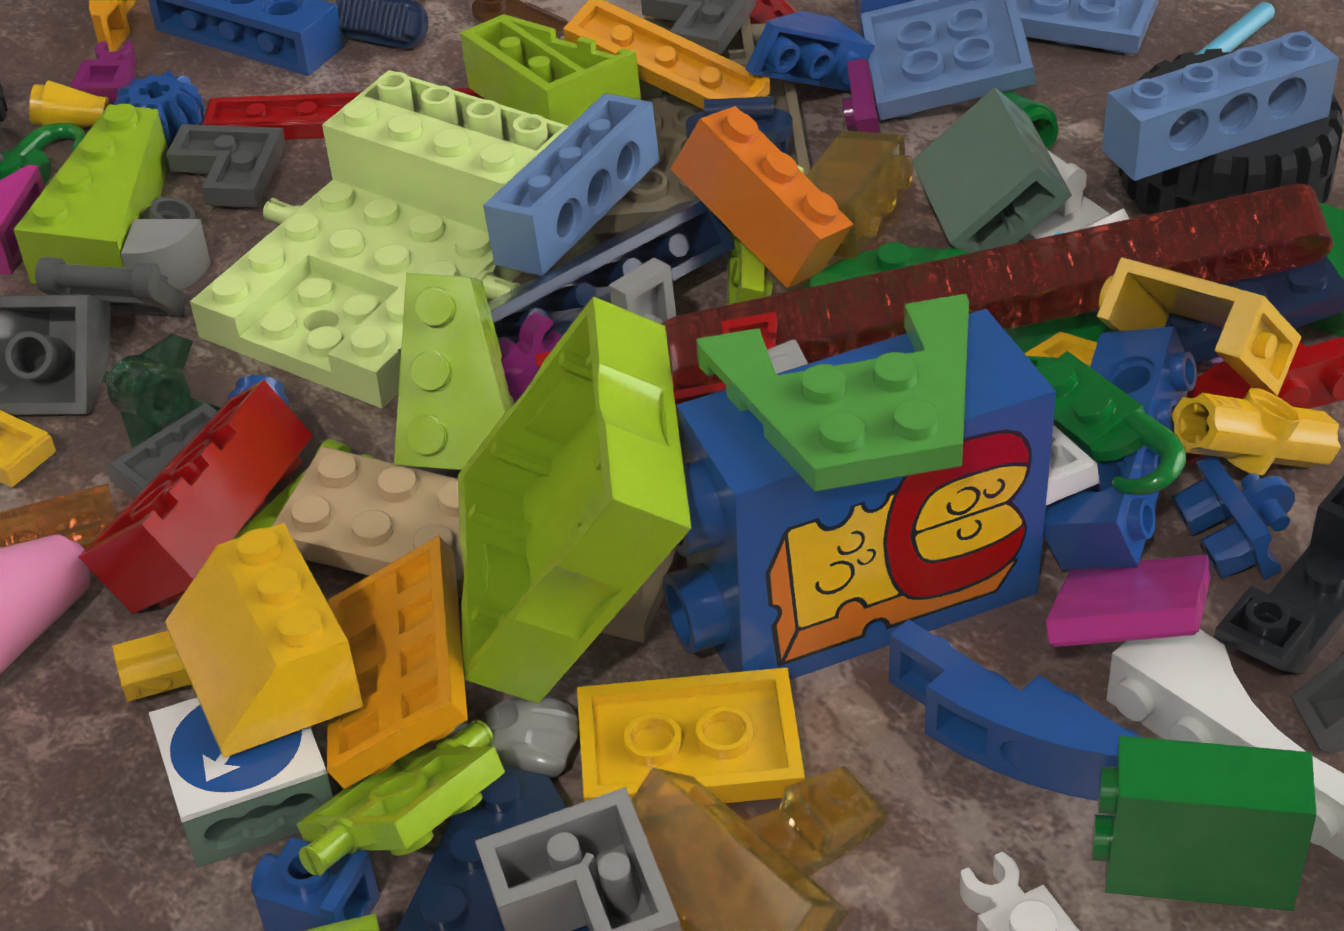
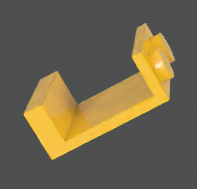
[1097,257,1301,396]

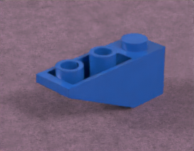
[745,11,875,92]

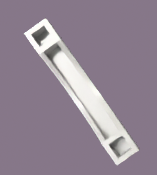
[1106,629,1344,861]

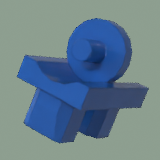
[1172,455,1295,580]

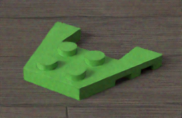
[696,294,969,492]

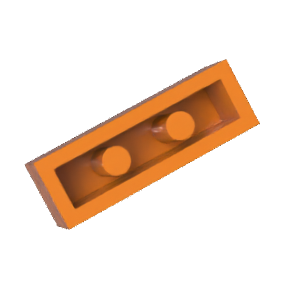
[670,106,854,288]

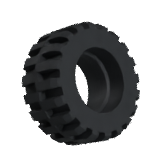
[1118,48,1344,240]

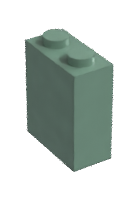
[911,87,1072,255]

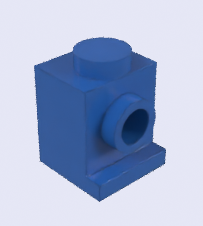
[251,837,380,931]

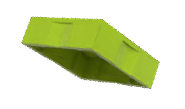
[458,296,691,703]

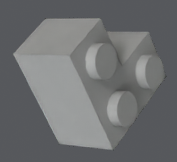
[475,787,681,931]

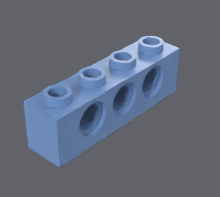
[1102,30,1339,181]
[483,93,660,276]

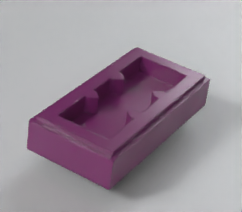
[842,58,884,165]

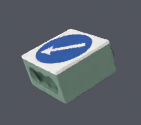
[149,697,333,868]

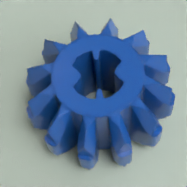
[114,71,205,149]

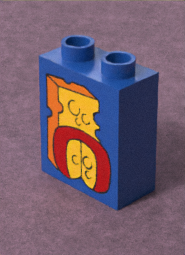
[662,309,1056,680]

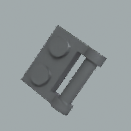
[35,257,186,317]

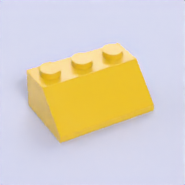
[165,522,363,758]

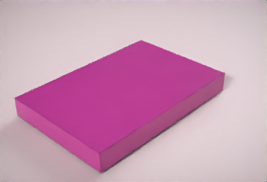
[1046,554,1211,647]

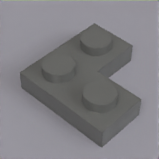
[641,0,756,55]
[166,124,286,209]

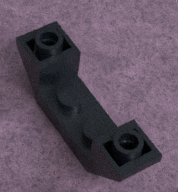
[1214,476,1344,674]

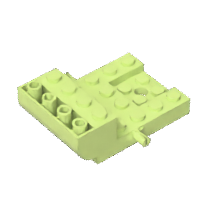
[190,70,569,409]

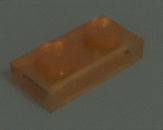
[0,483,117,549]

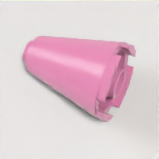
[0,534,91,674]

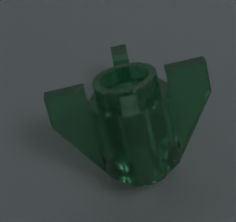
[102,334,221,449]

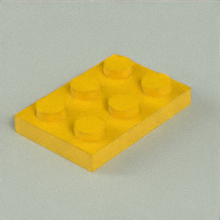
[577,667,805,812]

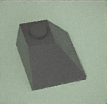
[0,295,110,415]

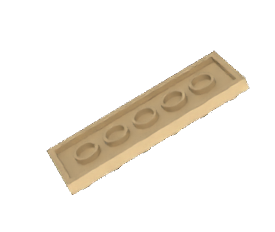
[272,446,681,643]

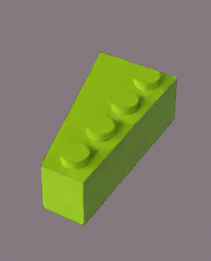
[14,104,169,284]

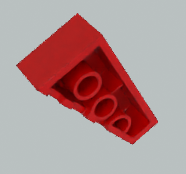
[78,379,313,614]

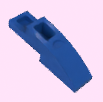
[889,619,1141,801]

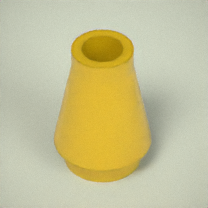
[29,80,110,128]

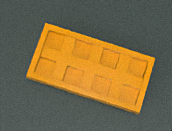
[327,535,468,789]

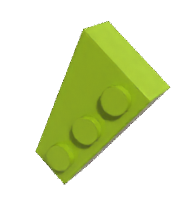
[394,273,514,470]

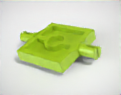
[297,720,505,876]

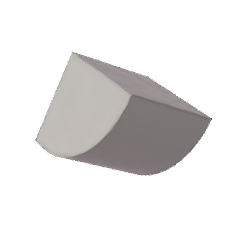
[121,219,211,291]

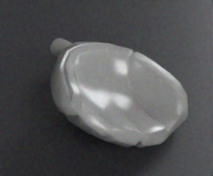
[442,695,579,778]

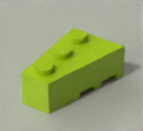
[460,14,641,126]

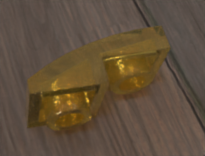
[715,766,888,901]

